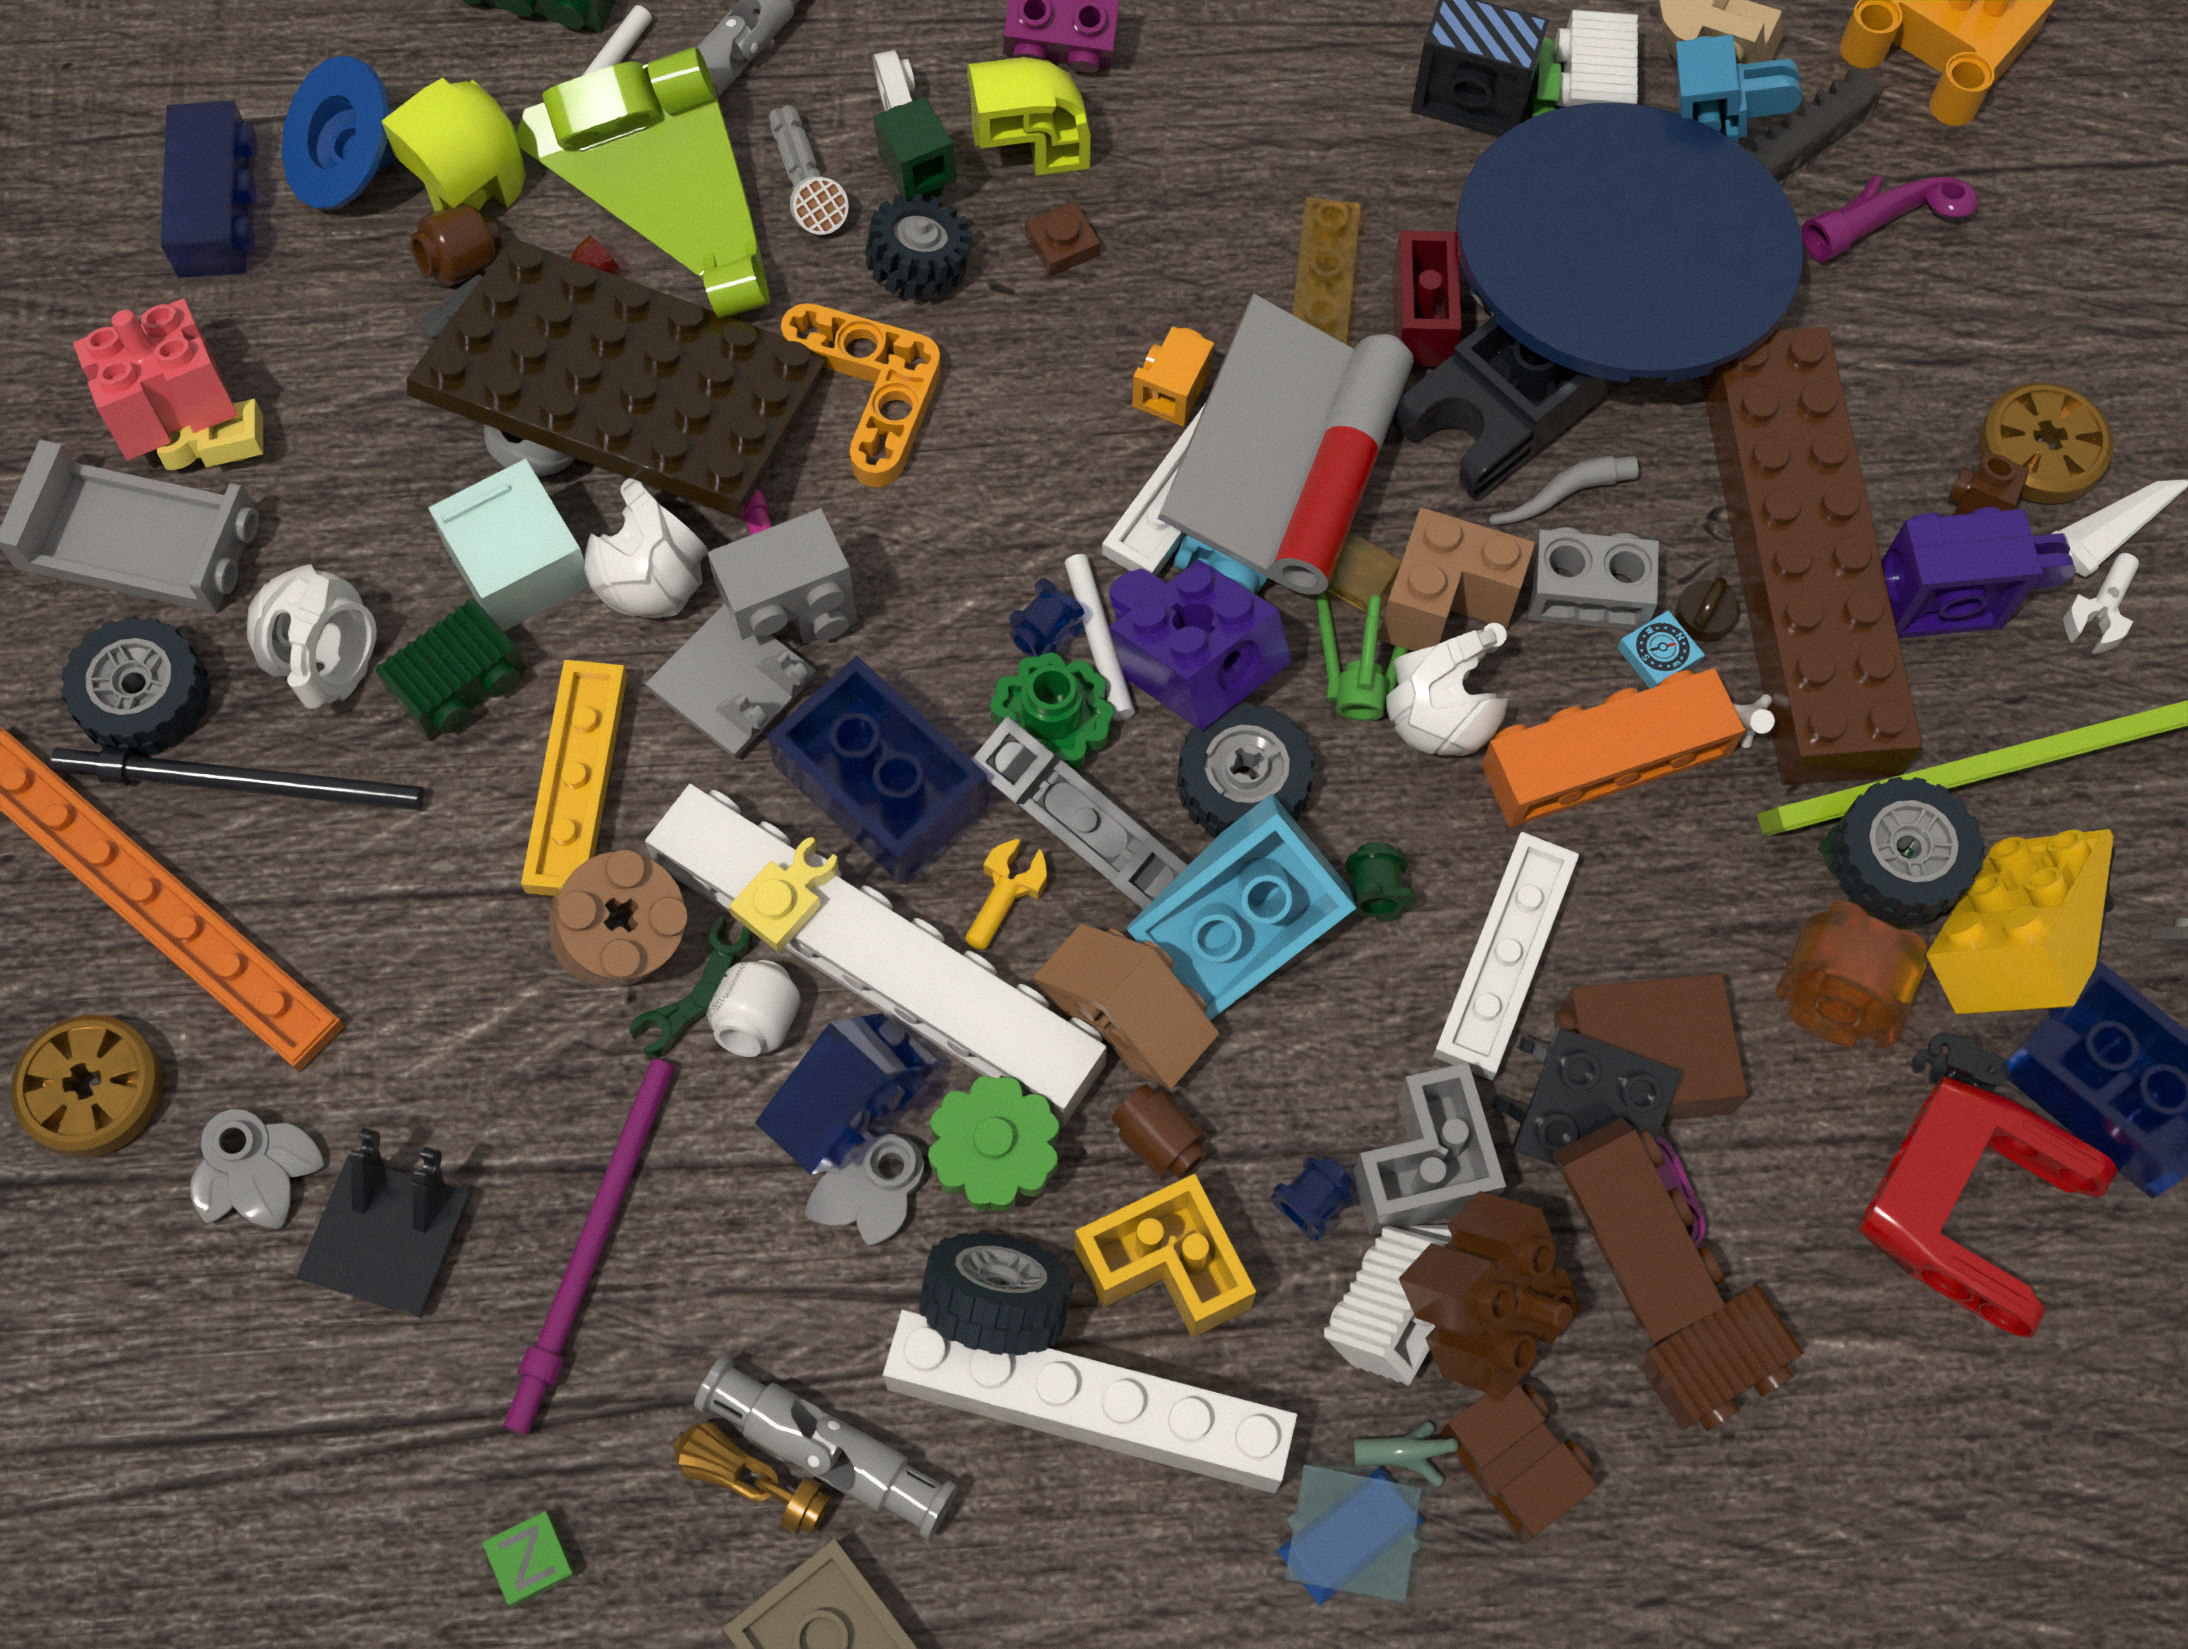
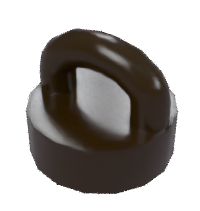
[1675,577,1738,642]

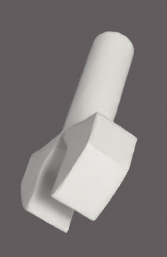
[2063,553,2139,654]

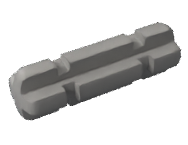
[769,105,821,190]

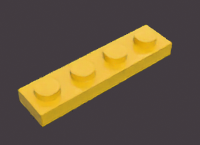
[521,660,628,896]

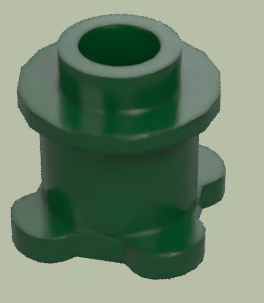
[1345,842,1415,922]

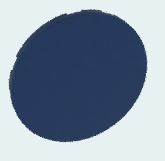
[1456,103,1803,383]

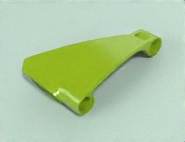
[516,46,770,318]

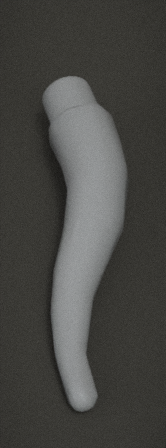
[1489,455,1639,525]

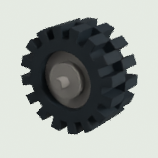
[865,194,972,300]

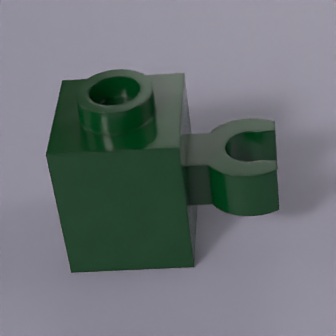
[873,96,957,202]

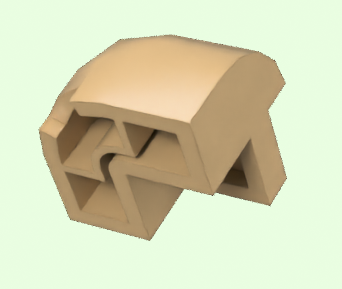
[1659,0,1782,64]

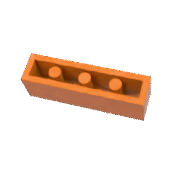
[1481,668,1746,828]

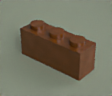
[1551,1117,1726,1343]

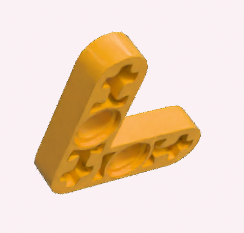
[781,303,941,488]

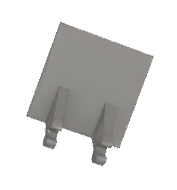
[645,603,817,759]

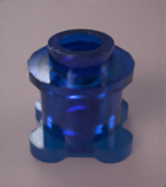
[1009,578,1085,657]
[1270,1156,1354,1243]

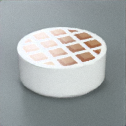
[790,176,849,235]

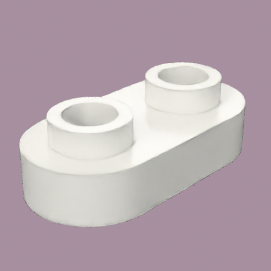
[873,50,915,111]

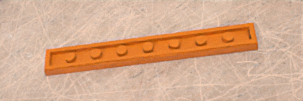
[0,726,345,1073]

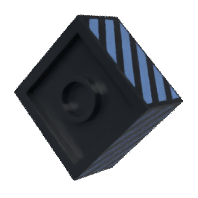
[1410,0,1550,137]

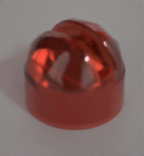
[570,235,620,275]

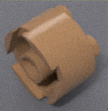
[549,849,688,987]

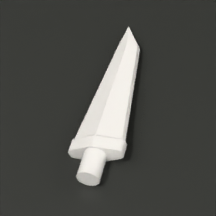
[2051,480,2188,577]

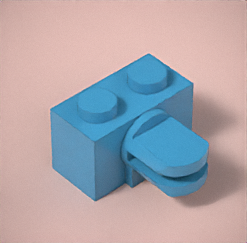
[1676,34,1802,143]

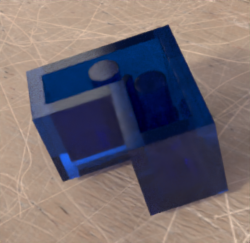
[755,1012,939,1175]

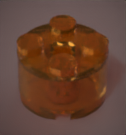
[1776,901,1927,1048]

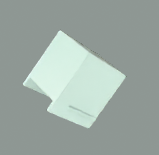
[428,458,590,631]

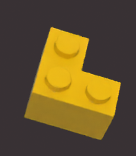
[1075,1173,1256,1338]

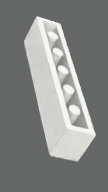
[883,1310,1297,1494]

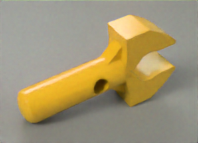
[965,839,1047,950]

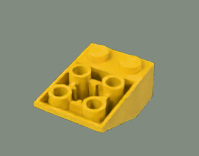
[1926,829,2114,1014]

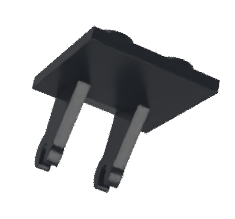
[1492,1026,1682,1166]
[296,1128,472,1319]

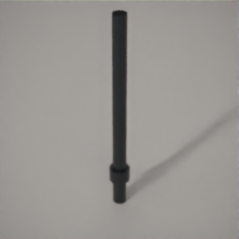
[51,747,424,811]

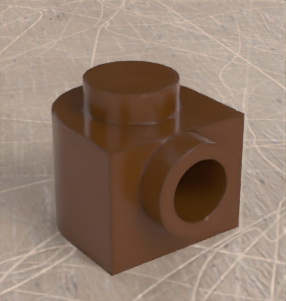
[1947,450,2029,515]

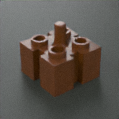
[1398,1191,1582,1399]

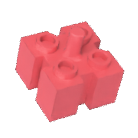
[73,298,238,461]

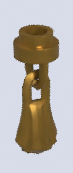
[673,1422,831,1535]

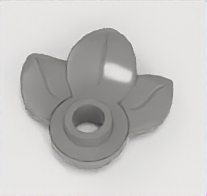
[190,1109,324,1229]
[805,1125,924,1247]

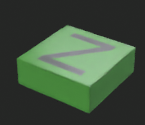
[482,1511,576,1608]

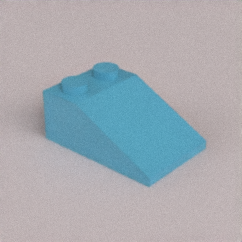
[1127,793,1356,1020]

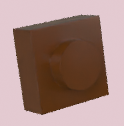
[1025,201,1100,277]

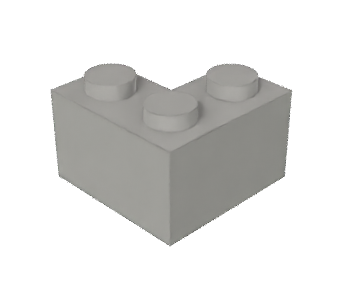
[707,508,858,645]
[1352,1062,1506,1236]

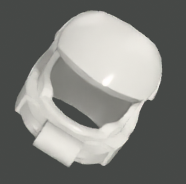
[584,478,709,618]
[247,564,377,709]
[1386,623,1509,756]

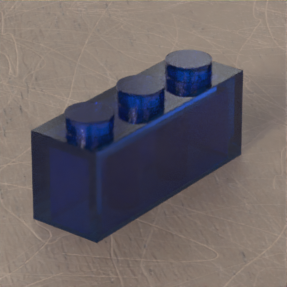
[161,100,258,278]

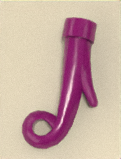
[1801,175,1979,262]

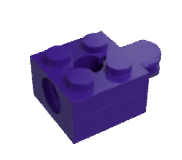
[1881,507,2076,639]
[1109,559,1291,731]

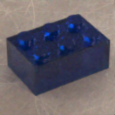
[766,656,989,885]
[2005,959,2188,1199]

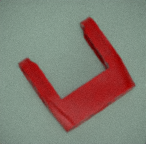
[1857,1075,2118,1338]

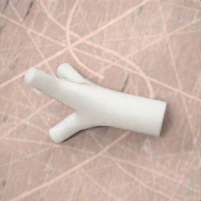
[1732,694,1775,748]

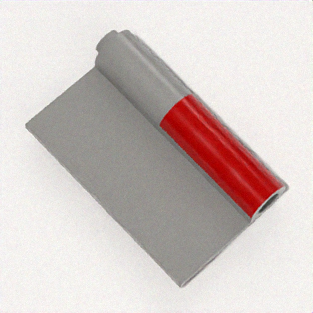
[1157,294,1414,595]

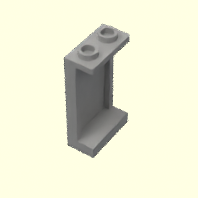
[0,439,259,614]

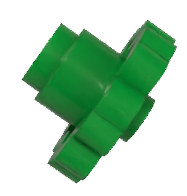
[990,652,1114,770]

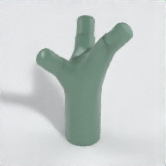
[1354,1422,1459,1487]

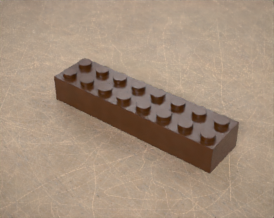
[1700,326,1923,786]

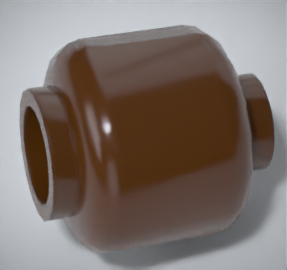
[411,204,501,286]

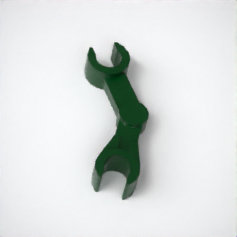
[629,916,752,1059]

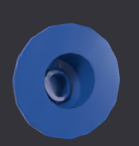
[281,55,399,210]

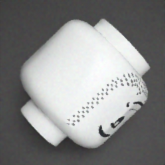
[707,960,801,1057]

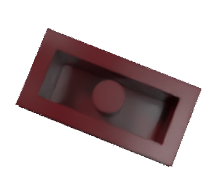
[1392,230,1461,367]

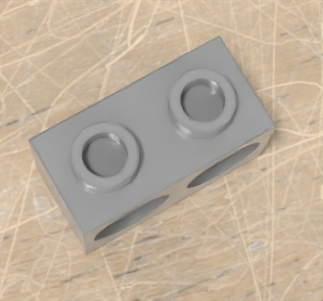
[1527,527,1659,630]

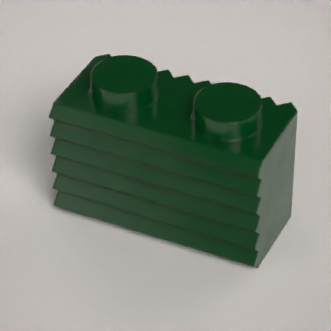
[375,598,526,740]

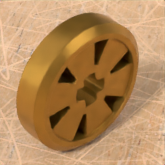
[1979,382,2113,504]
[11,1015,163,1158]

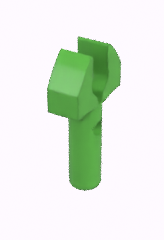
[1530,37,1561,118]

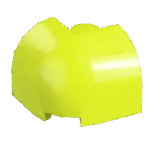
[967,57,1091,176]
[381,78,526,211]

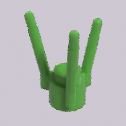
[1316,592,1408,721]

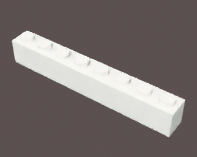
[645,783,1107,1127]

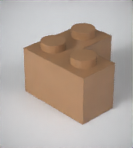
[1378,507,1535,651]
[1032,924,1220,1090]

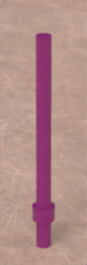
[502,1059,675,1436]

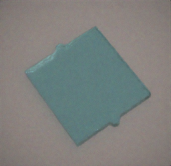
[1284,1465,1422,1604]

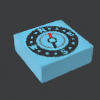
[1617,610,1705,689]

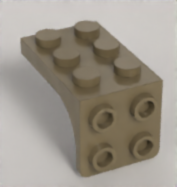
[723,1538,917,1649]

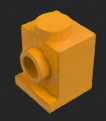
[1132,326,1214,427]

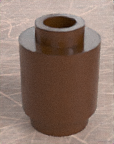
[1111,1084,1207,1180]

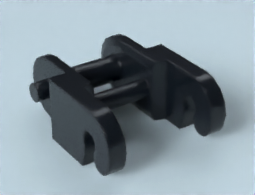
[1911,1032,2009,1092]

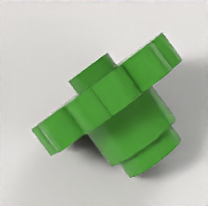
[928,1076,1059,1212]

